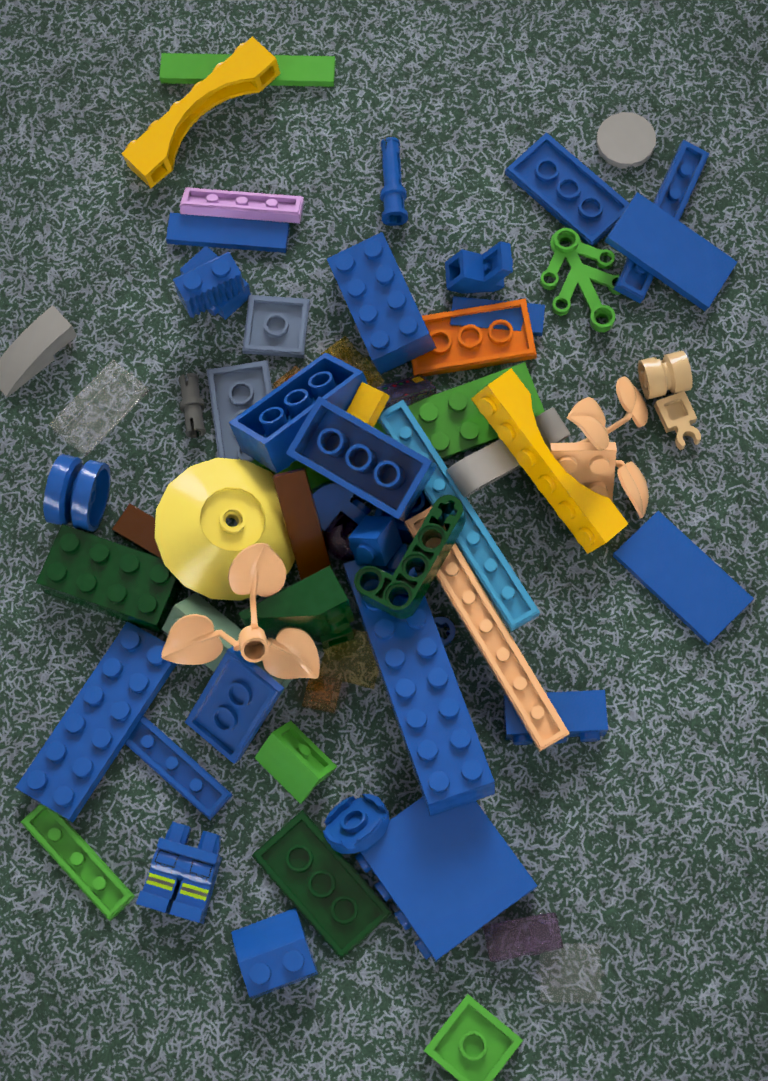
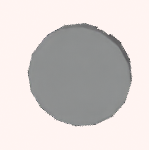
[596,112,656,169]

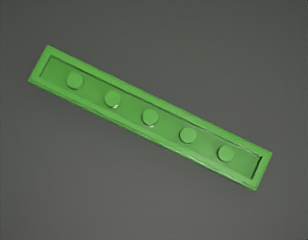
[159,53,336,87]

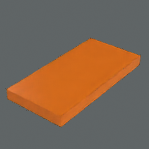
[411,299,537,377]

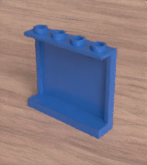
[354,797,538,962]

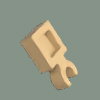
[654,391,701,451]

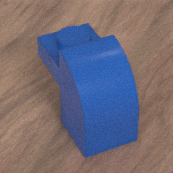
[445,241,513,294]
[311,481,371,531]

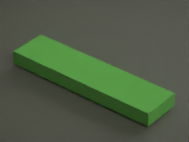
[21,804,136,921]

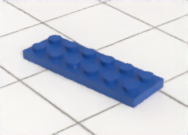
[15,621,177,823]

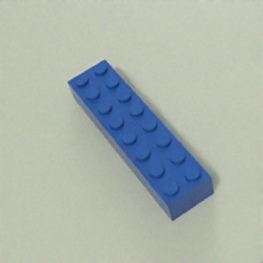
[343,544,495,816]

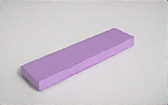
[180,187,304,223]

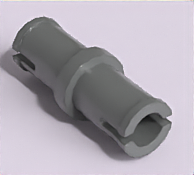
[179,373,206,438]

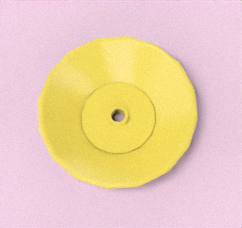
[154,458,295,601]

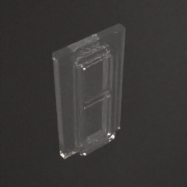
[49,359,150,457]

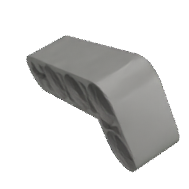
[447,407,571,497]

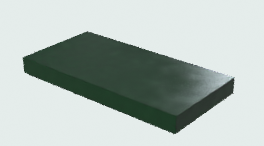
[251,810,393,960]

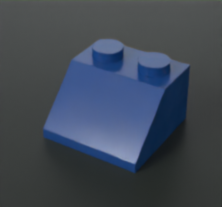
[231,908,319,999]

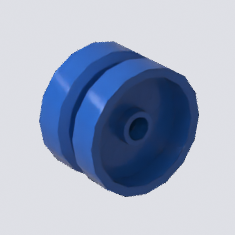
[43,454,111,532]

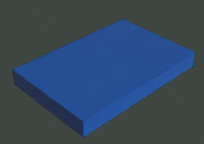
[185,647,284,764]

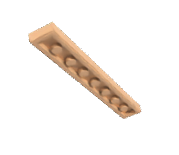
[405,506,570,752]

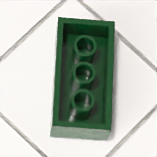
[36,524,183,634]

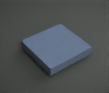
[242,295,310,358]

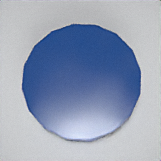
[323,794,390,854]

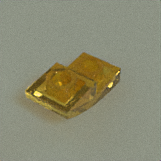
[320,336,385,388]

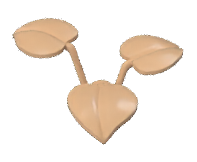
[567,376,649,519]
[161,543,320,679]

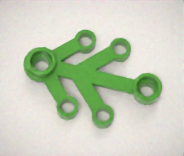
[540,228,621,332]

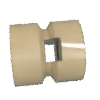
[638,351,693,400]

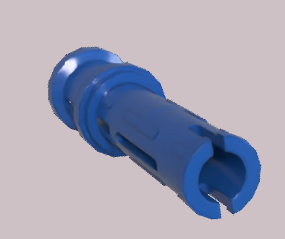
[380,137,408,226]

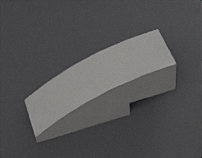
[0,305,77,398]

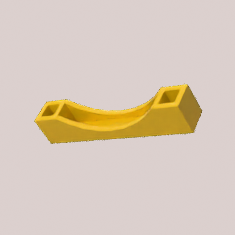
[121,36,281,188]
[471,368,628,554]

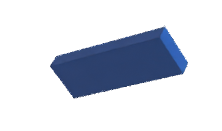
[450,296,545,336]

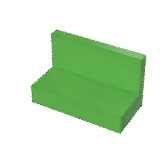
[254,721,337,804]

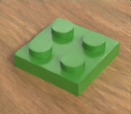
[424,994,523,1081]

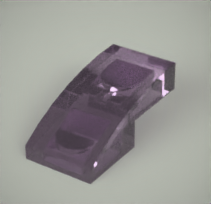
[483,912,564,963]

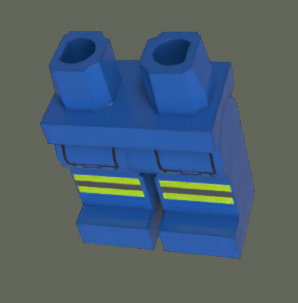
[136,822,222,924]

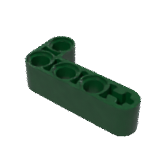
[354,495,466,619]

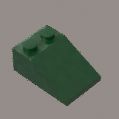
[239,566,354,638]

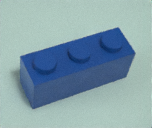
[503,690,608,745]

